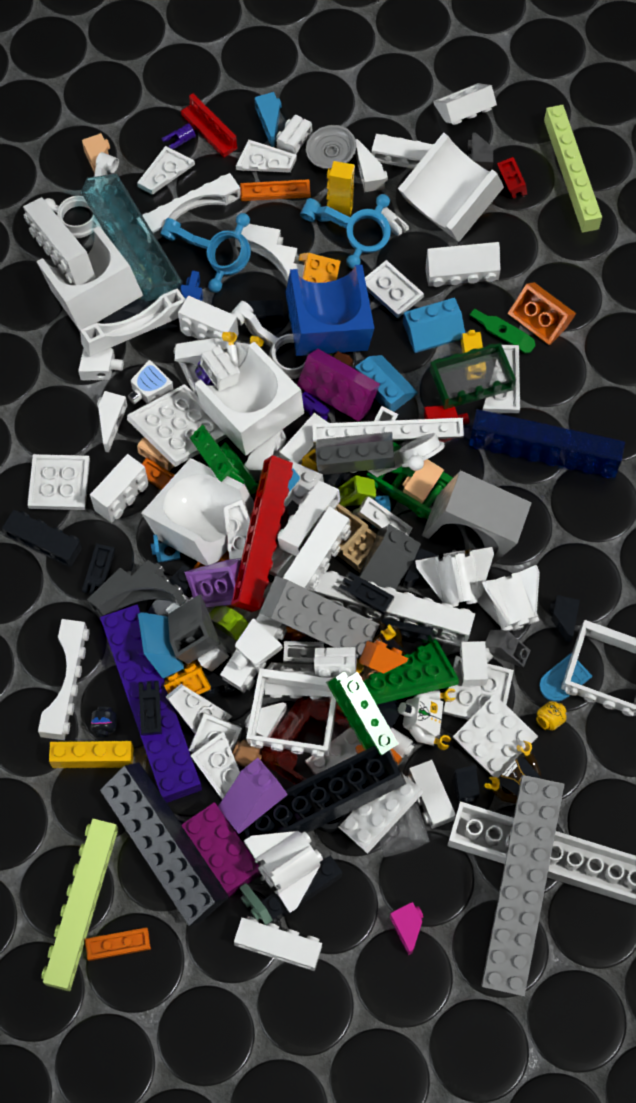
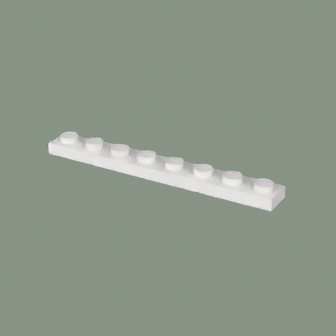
[312,418,464,444]

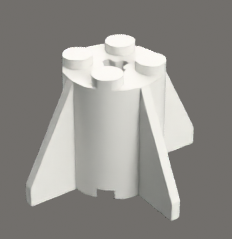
[415,547,494,607]
[478,565,540,631]
[244,831,323,913]

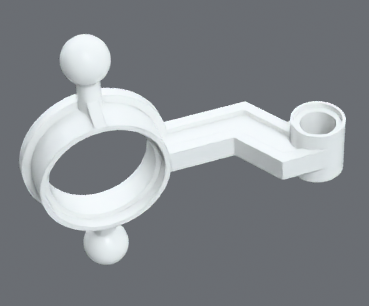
[45,152,119,238]
[231,301,305,379]
[351,433,445,477]

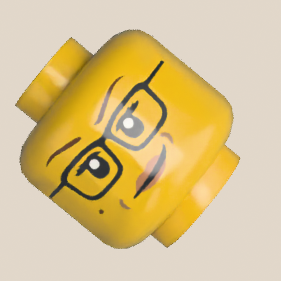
[536,701,566,731]

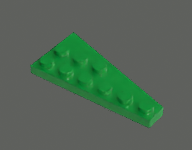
[363,638,459,705]

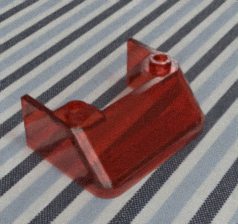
[261,697,351,785]

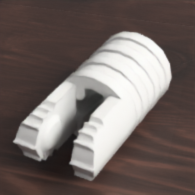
[381,207,409,236]

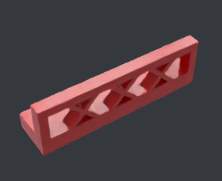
[181,94,237,158]

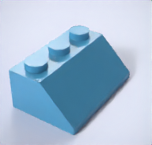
[403,298,465,353]
[355,355,418,412]
[138,612,184,678]

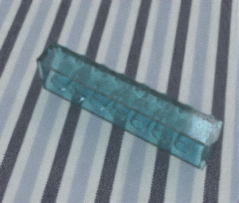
[81,174,183,301]

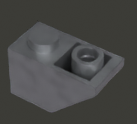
[468,133,493,171]
[485,630,531,667]

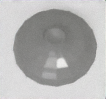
[306,125,357,169]

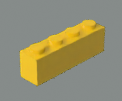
[327,161,355,217]
[49,741,134,768]

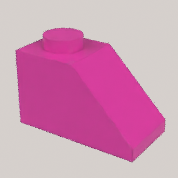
[390,902,424,955]

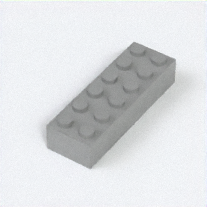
[259,576,380,659]

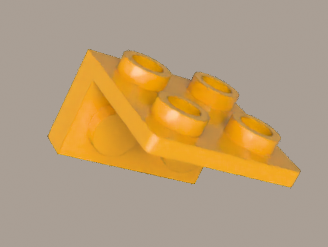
[298,253,340,283]
[164,659,211,694]

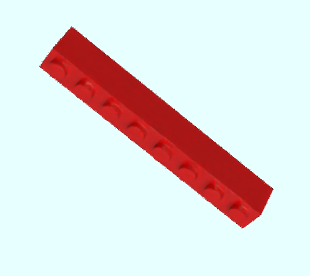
[231,455,293,612]

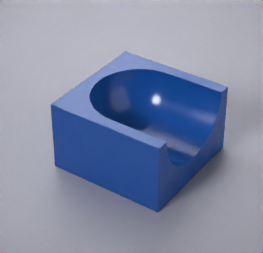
[286,265,374,356]

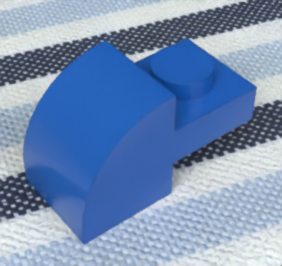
[181,271,203,301]

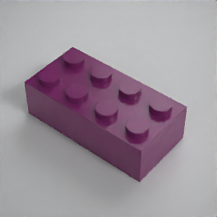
[297,349,380,421]
[182,802,262,897]

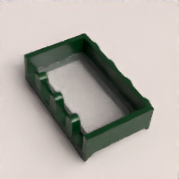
[430,343,516,410]

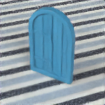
[539,653,592,702]

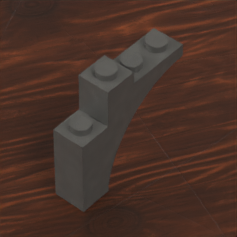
[87,560,186,616]

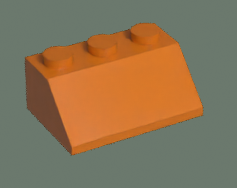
[507,282,576,345]

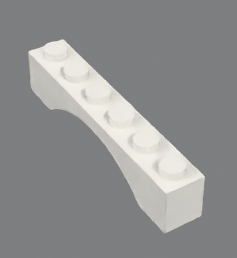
[138,173,241,243]
[80,288,186,356]
[38,619,89,740]

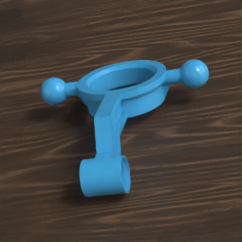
[300,194,391,269]
[160,213,251,293]

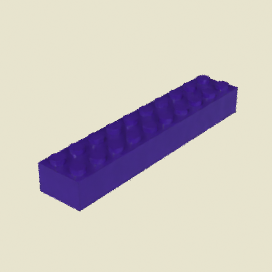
[100,604,202,803]

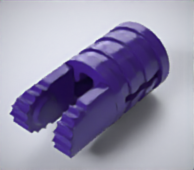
[162,123,196,150]
[302,392,329,421]

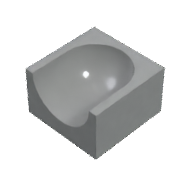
[422,470,531,567]

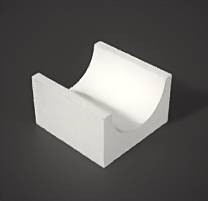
[398,133,504,242]

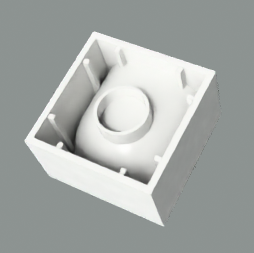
[36,226,143,330]
[195,342,304,456]
[141,458,254,566]

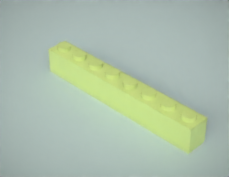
[544,105,602,233]
[41,819,118,992]

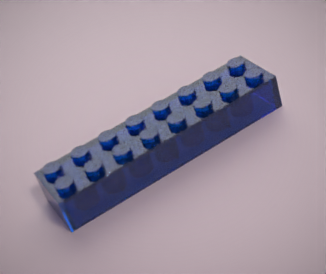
[469,409,625,478]

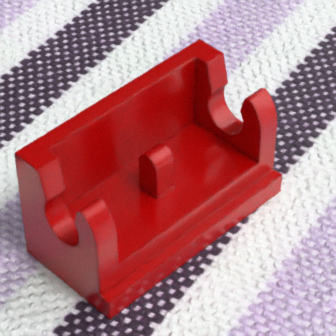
[497,157,527,198]

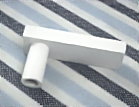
[353,496,412,536]

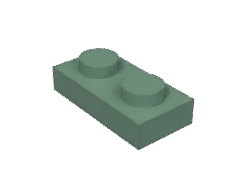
[240,883,273,925]

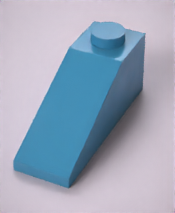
[255,92,282,147]

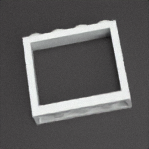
[561,620,636,716]
[246,668,337,757]

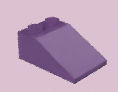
[185,558,242,607]
[218,758,288,834]

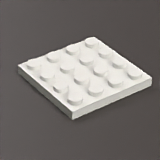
[127,384,228,467]

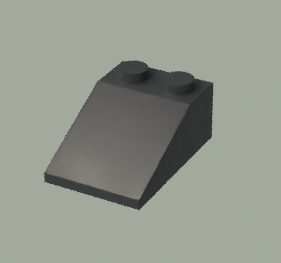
[358,524,421,589]

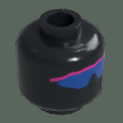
[90,706,117,737]

